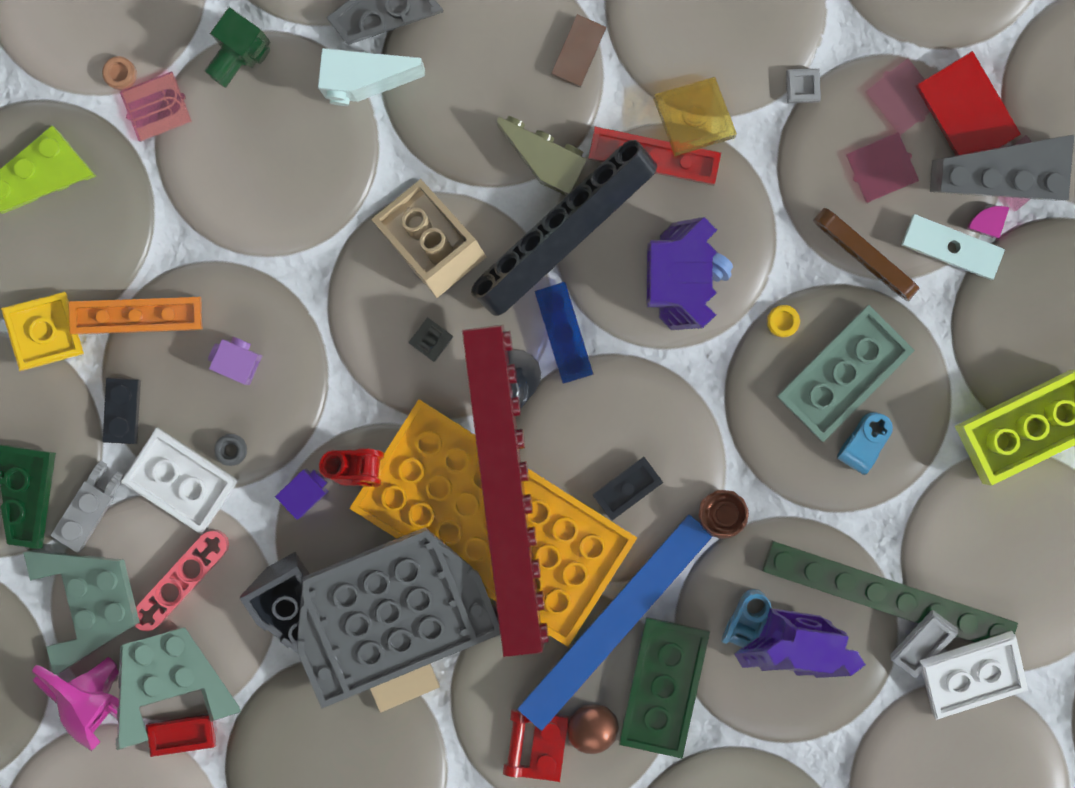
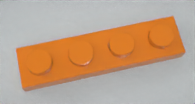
[69,297,203,335]

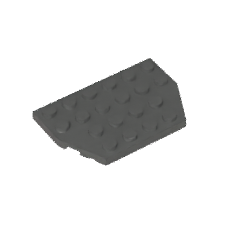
[297,527,500,708]

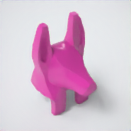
[32,657,119,751]

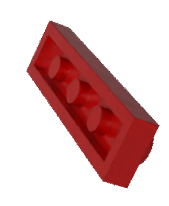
[588,126,721,186]

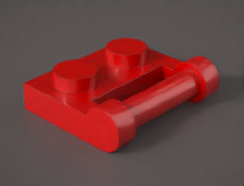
[503,709,569,782]

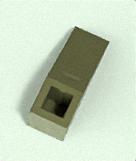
[497,116,587,196]

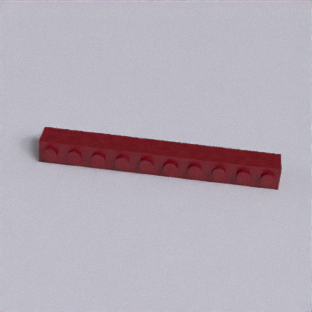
[462,324,549,657]

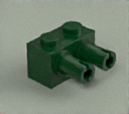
[204,7,271,88]

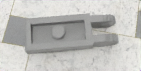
[50,461,125,553]

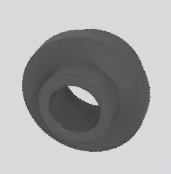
[214,434,247,466]

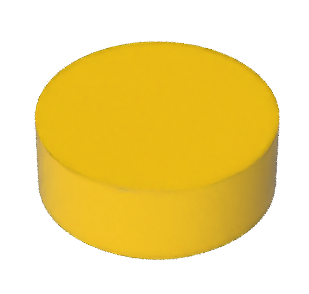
[766,305,800,338]

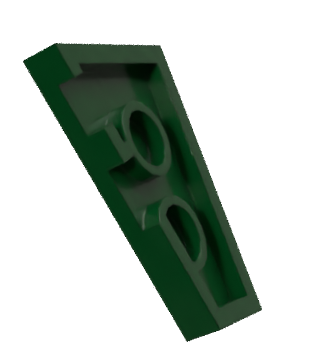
[0,444,56,549]

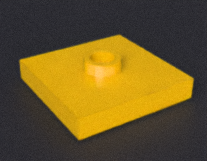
[1,292,84,372]

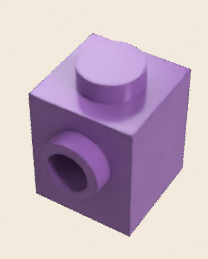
[208,336,262,385]

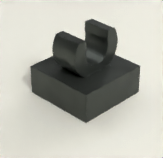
[408,317,454,362]

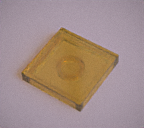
[653,77,737,156]

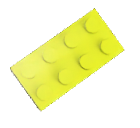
[955,370,1075,486]

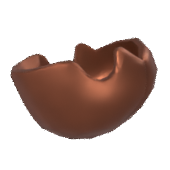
[698,490,749,539]
[567,705,619,754]

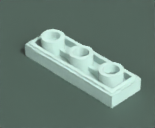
[901,214,1005,280]

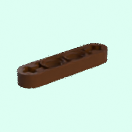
[813,208,920,302]

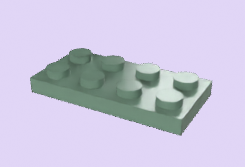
[776,305,915,442]

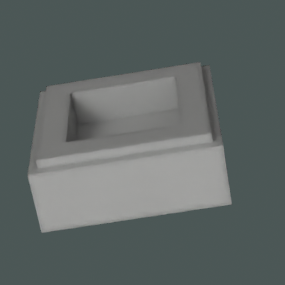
[786,68,821,104]

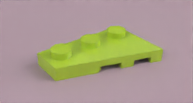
[0,126,96,214]

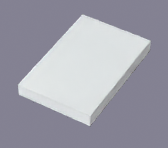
[121,428,239,535]
[919,631,1028,720]

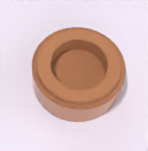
[102,56,137,90]

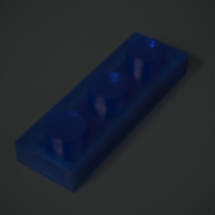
[534,282,594,384]

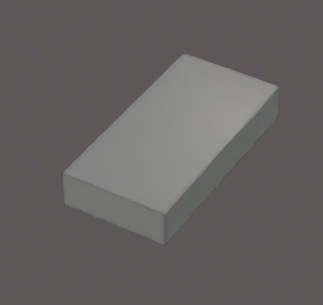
[890,610,958,678]

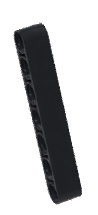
[471,140,657,316]

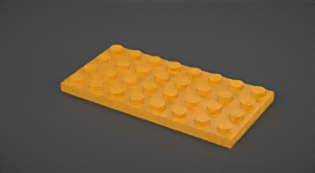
[349,399,637,647]

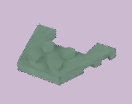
[23,550,140,674]
[116,627,241,750]

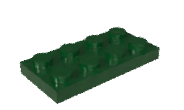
[619,617,710,759]

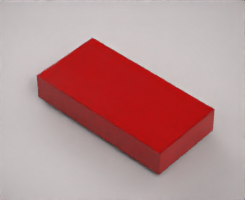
[146,714,216,757]

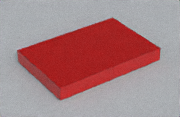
[915,51,1021,156]

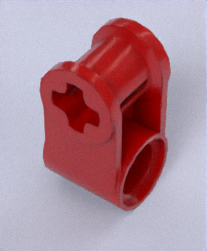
[319,448,384,487]

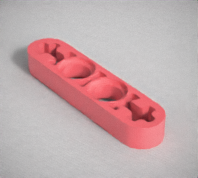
[135,530,229,632]

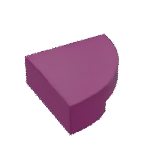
[967,206,1010,239]

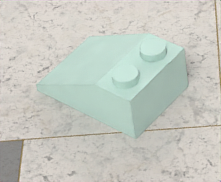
[318,48,425,106]

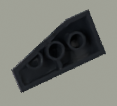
[240,552,309,652]

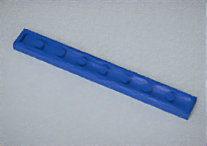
[517,514,713,731]

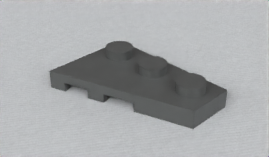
[327,0,444,45]

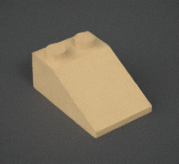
[371,179,487,298]

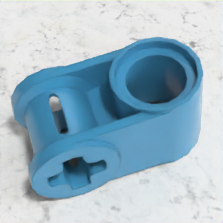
[837,412,893,475]
[721,589,771,648]

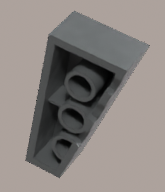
[930,135,1074,201]

